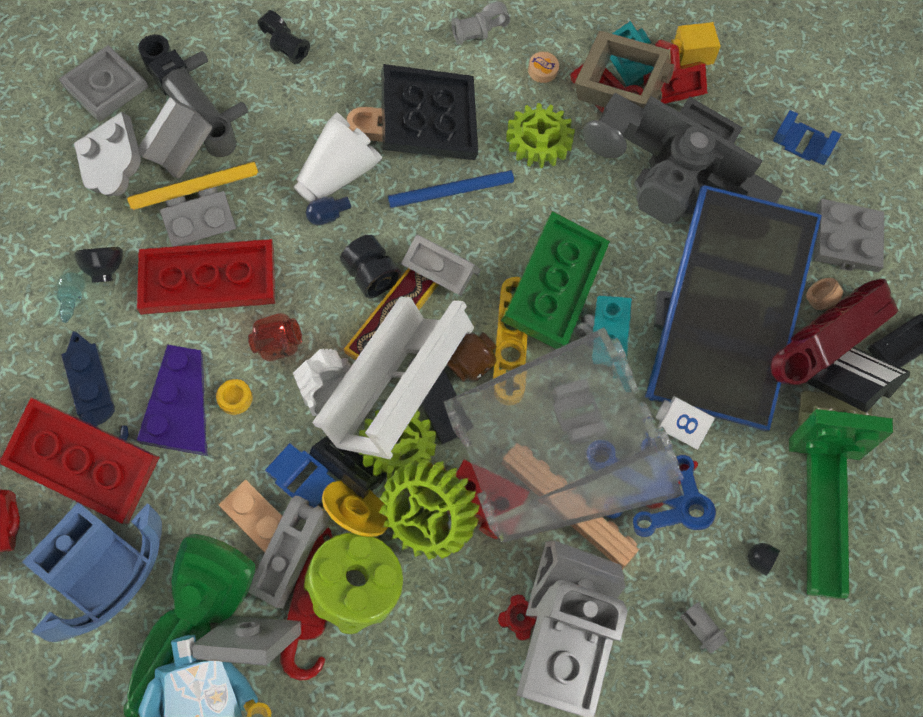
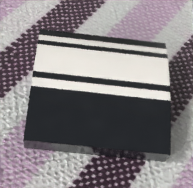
[805,347,910,413]

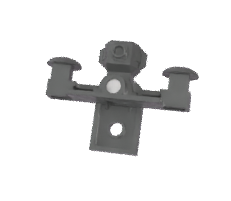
[583,93,783,240]

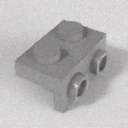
[159,187,237,247]

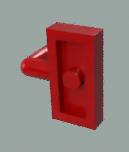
[643,39,708,104]

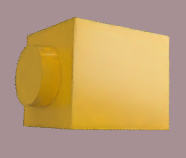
[670,22,721,66]

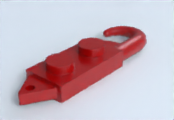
[280,527,333,681]

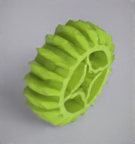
[379,458,480,560]

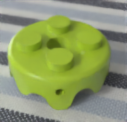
[304,533,403,634]

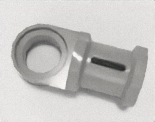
[451,2,510,45]

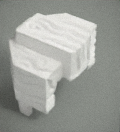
[293,349,351,416]

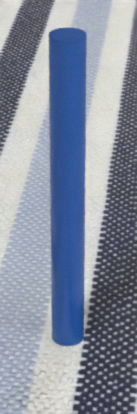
[388,170,514,208]

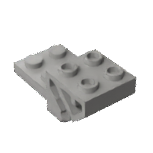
[516,541,628,717]

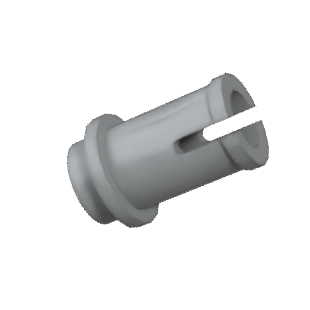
[680,602,728,654]

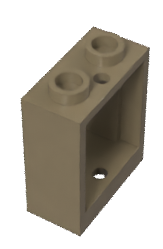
[575,30,674,109]

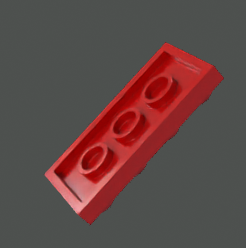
[137,239,276,315]
[0,398,160,524]

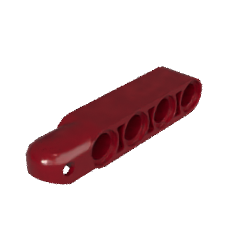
[770,279,898,385]

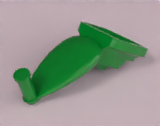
[123,534,256,717]

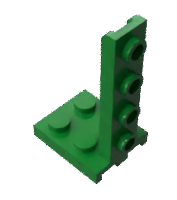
[789,409,893,600]

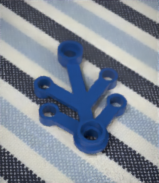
[586,438,716,537]

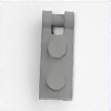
[248,496,330,608]

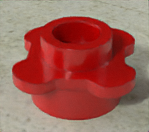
[498,594,537,641]

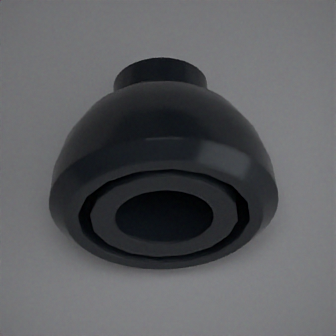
[74,247,123,283]

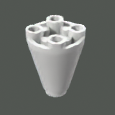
[293,112,382,203]

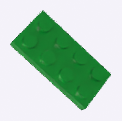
[501,211,610,352]

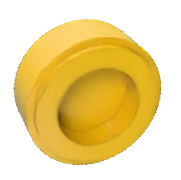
[216,379,253,415]

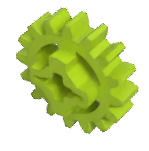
[506,103,575,168]
[359,410,436,480]

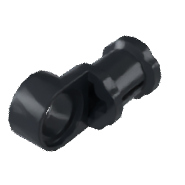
[258,10,310,64]

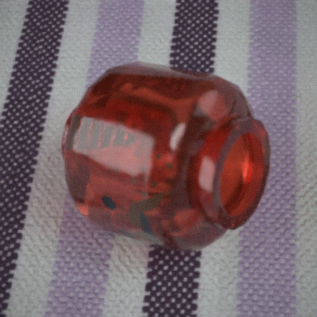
[248,313,302,362]

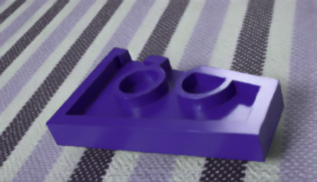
[136,344,208,456]

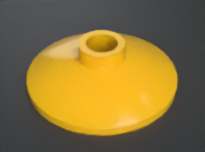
[322,481,388,537]

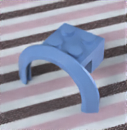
[22,503,162,642]

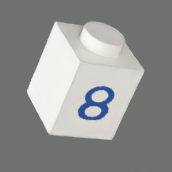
[655,396,715,450]

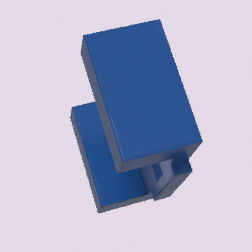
[773,110,841,165]
[265,443,335,508]

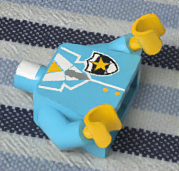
[139,635,272,717]

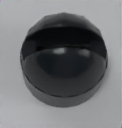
[748,543,780,576]

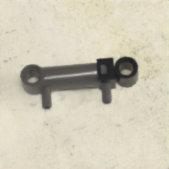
[138,34,248,157]

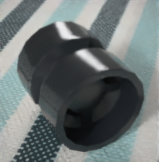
[340,235,401,298]

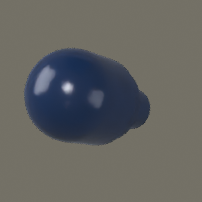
[306,196,351,226]

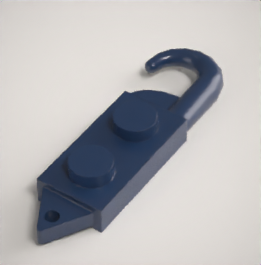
[61,331,129,441]

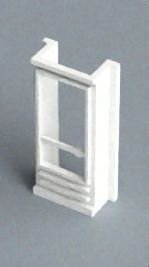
[312,296,474,459]

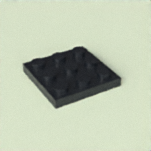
[381,64,478,160]

